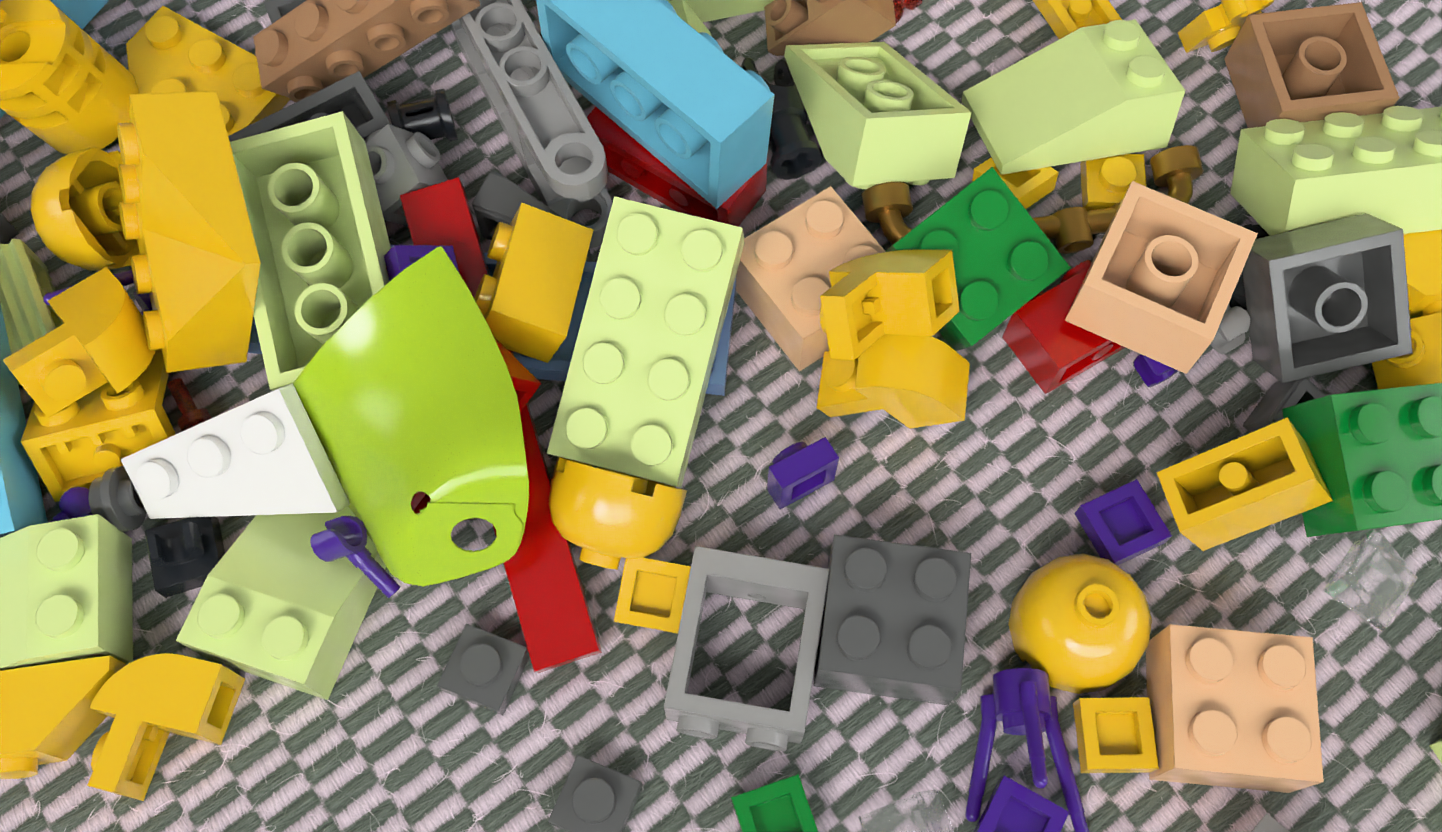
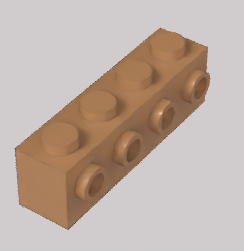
[253,0,480,102]

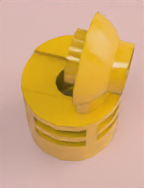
[0,0,139,154]

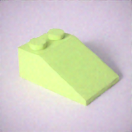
[962,19,1186,175]
[784,42,972,190]
[176,507,386,700]
[0,514,133,671]

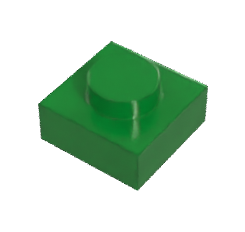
[731,774,818,832]

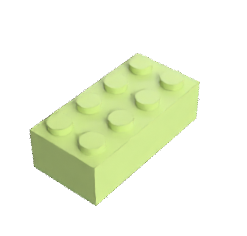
[1230,106,1442,236]
[230,111,391,391]
[547,196,744,488]

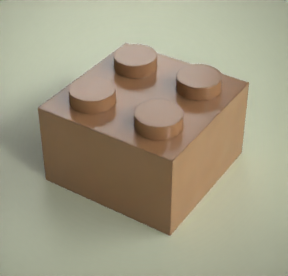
[1224,2,1400,128]

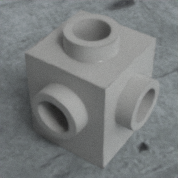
[365,124,448,226]

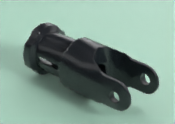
[741,57,822,180]

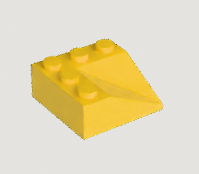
[117,91,261,373]

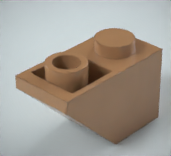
[764,0,896,56]

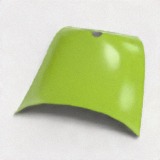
[293,246,529,587]

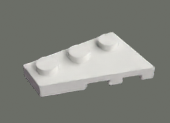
[121,383,350,519]

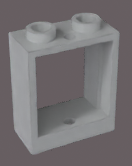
[664,546,829,751]

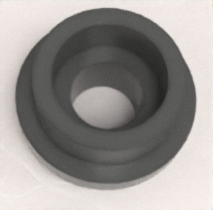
[89,466,147,532]

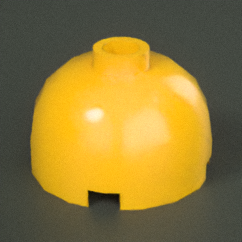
[31,147,140,271]
[549,457,687,570]
[1008,554,1152,694]

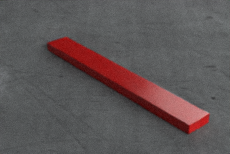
[400,177,602,673]

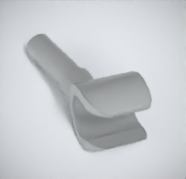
[1210,304,1250,354]

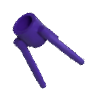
[965,668,1089,832]

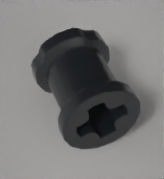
[387,88,458,141]

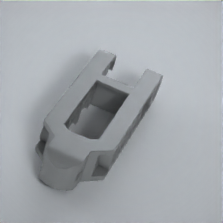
[450,0,612,249]

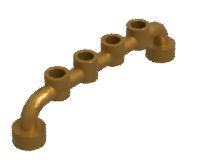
[862,145,1203,254]

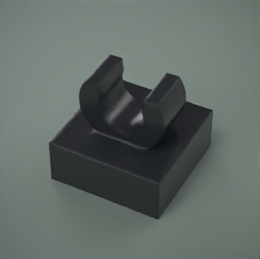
[144,517,225,598]

